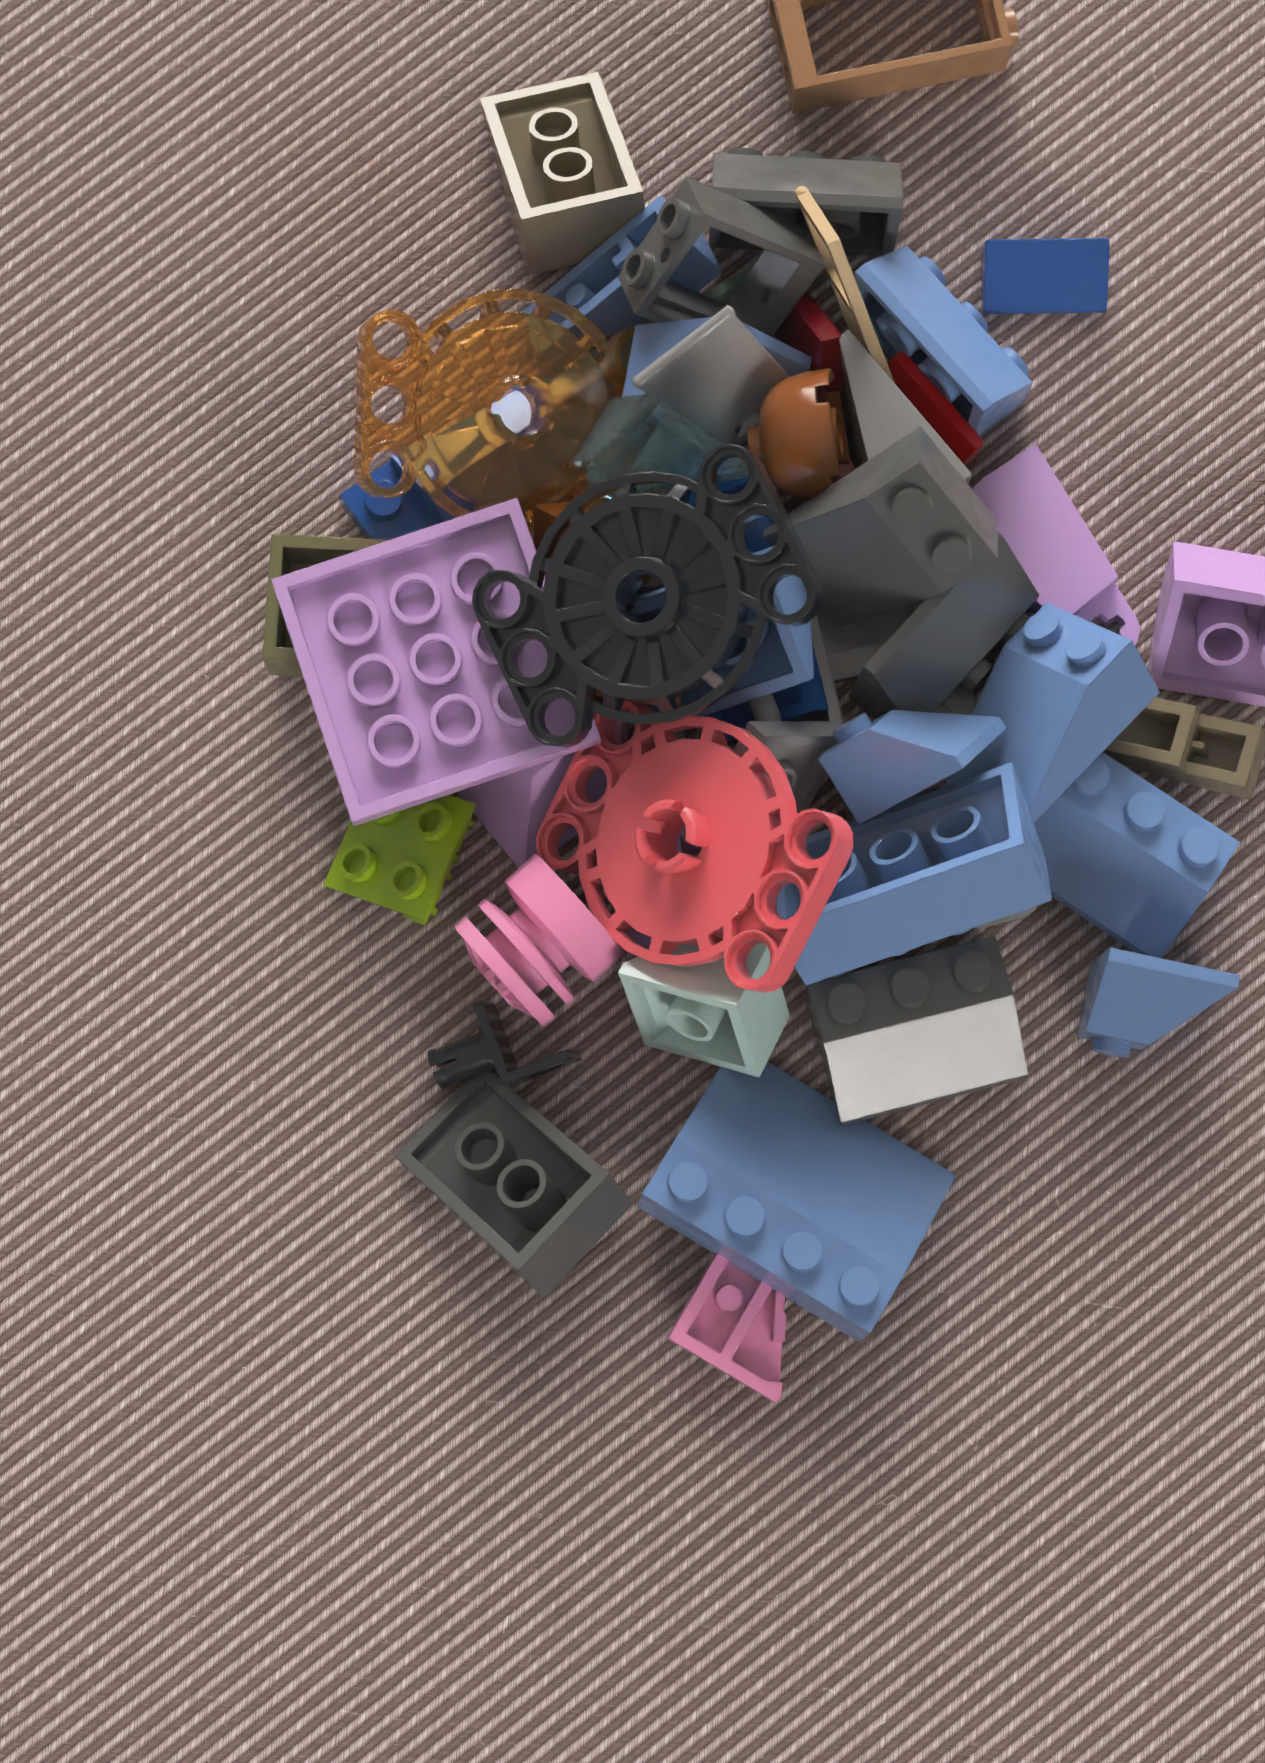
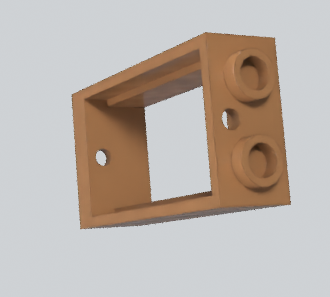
[766,0,1019,114]

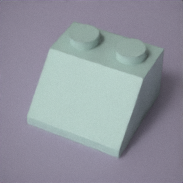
[618,943,790,1078]

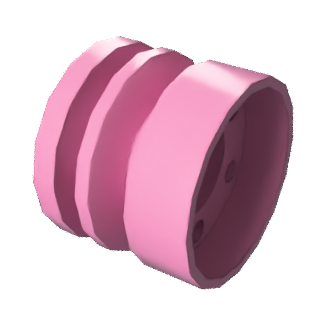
[453,853,626,1028]

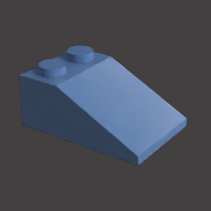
[945,602,1160,822]

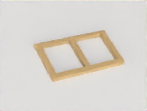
[795,186,895,383]

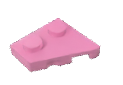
[666,1253,786,1403]

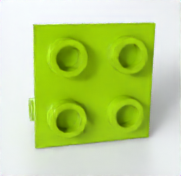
[323,795,476,926]

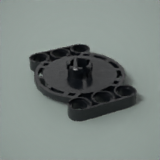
[472,444,824,748]

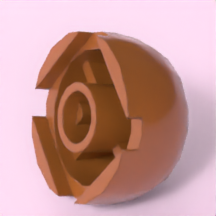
[747,368,850,500]

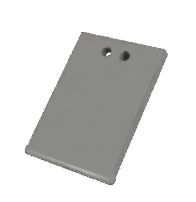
[632,305,790,455]

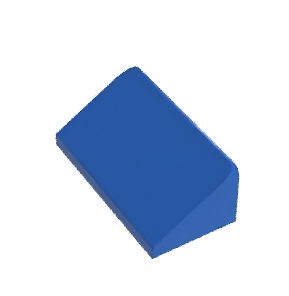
[981,238,1110,314]

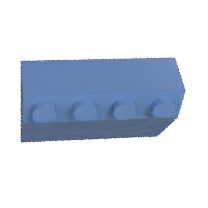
[636,1062,956,1342]

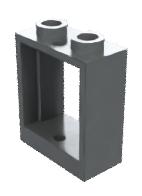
[618,177,826,337]

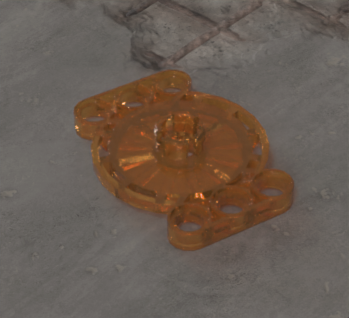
[354,289,664,531]

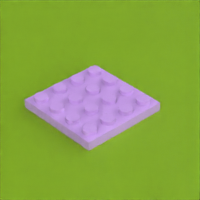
[271,498,601,826]

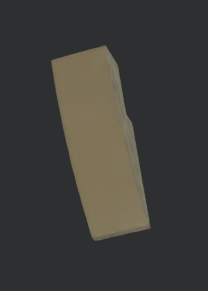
[1103,697,1265,800]

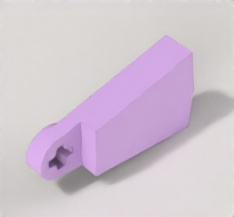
[972,444,1140,645]

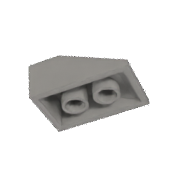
[839,329,972,484]

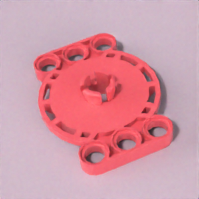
[536,701,853,993]

